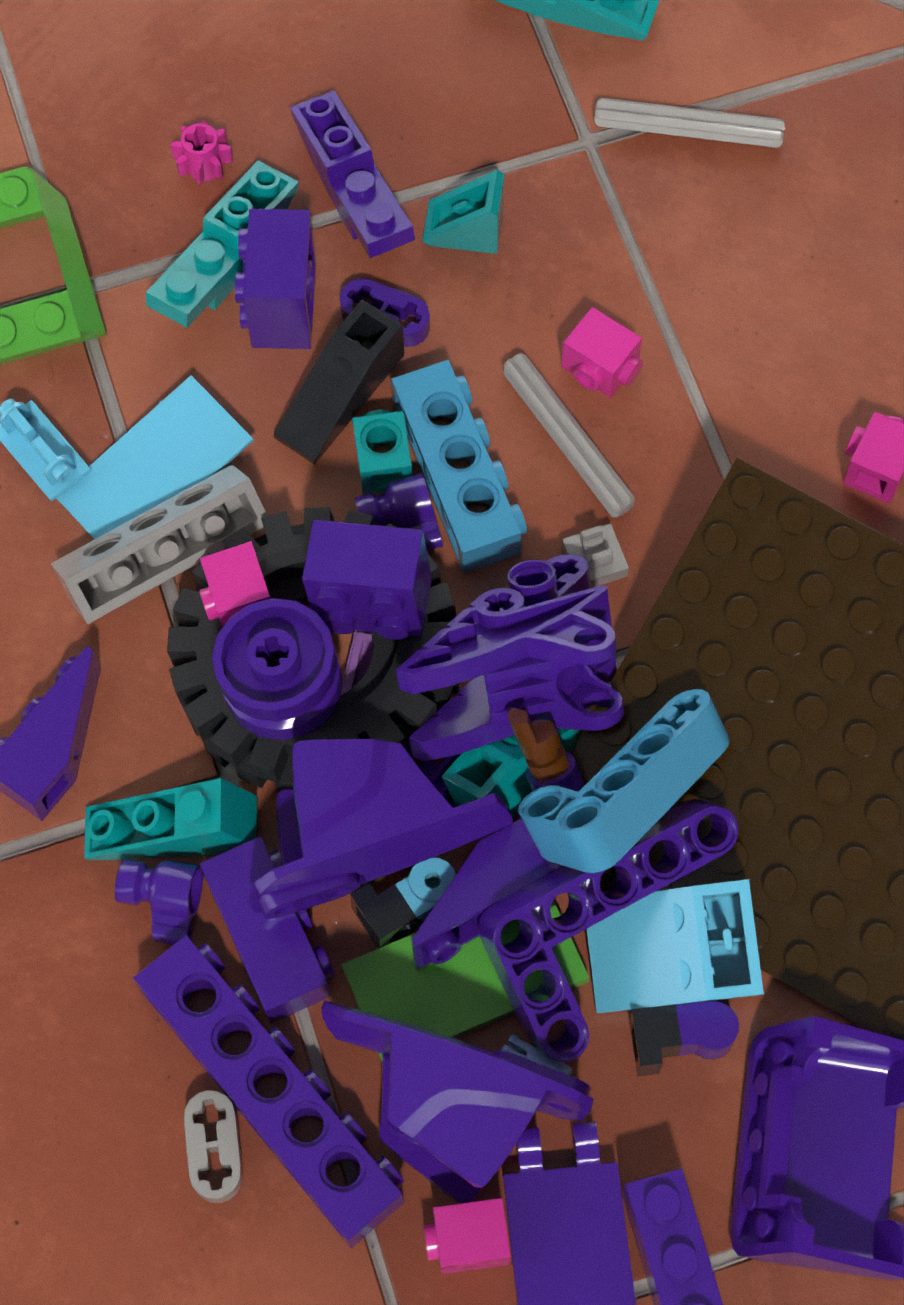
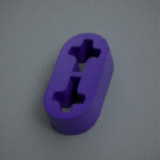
[340,278,430,347]

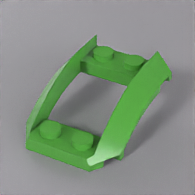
[0,167,106,365]

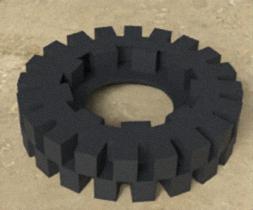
[167,507,460,792]

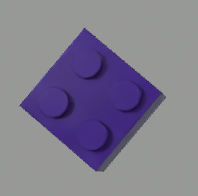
[235,209,317,349]
[302,520,432,640]

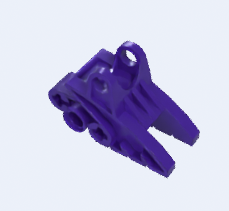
[396,554,624,762]

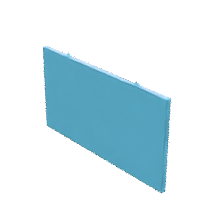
[56,375,254,539]

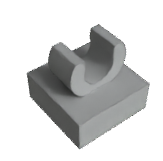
[562,524,629,588]

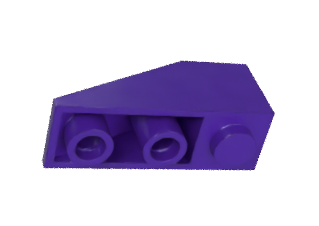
[0,646,101,821]
[411,819,561,970]

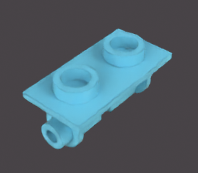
[0,399,92,502]

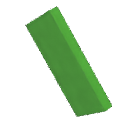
[341,900,590,1062]

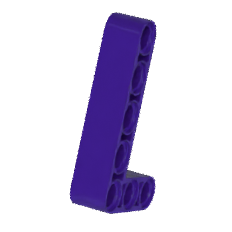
[478,799,739,1062]

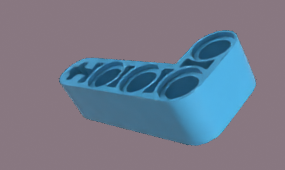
[518,689,730,873]

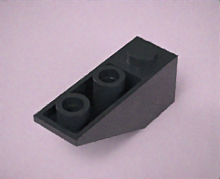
[274,300,405,465]

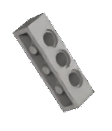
[51,465,268,624]

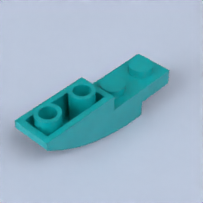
[146,160,299,328]

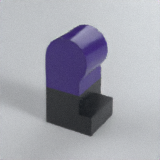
[629,1001,739,1076]

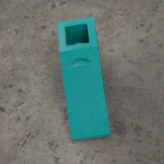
[442,709,592,833]
[84,778,257,860]

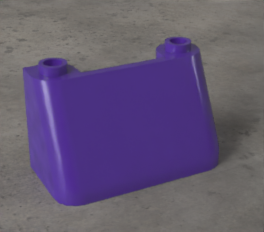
[731,1016,904,1281]

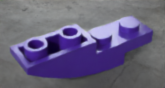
[290,90,415,258]

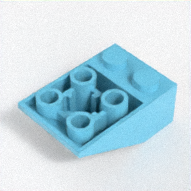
[587,879,764,1014]

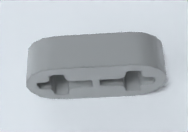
[184,1090,243,1203]

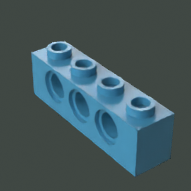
[391,360,527,574]

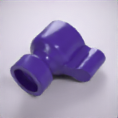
[354,473,443,551]
[115,859,203,945]

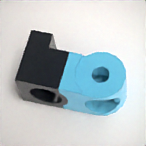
[350,857,456,949]

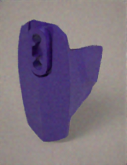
[248,739,513,919]
[321,1000,594,1204]

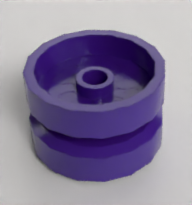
[212,598,343,740]

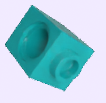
[352,410,412,495]

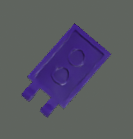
[503,1122,636,1305]

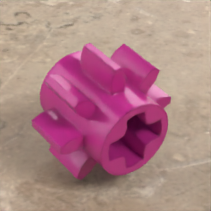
[170,120,233,185]

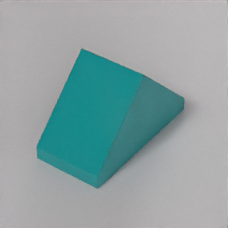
[422,169,505,254]

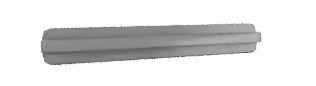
[594,98,785,148]
[503,353,635,518]

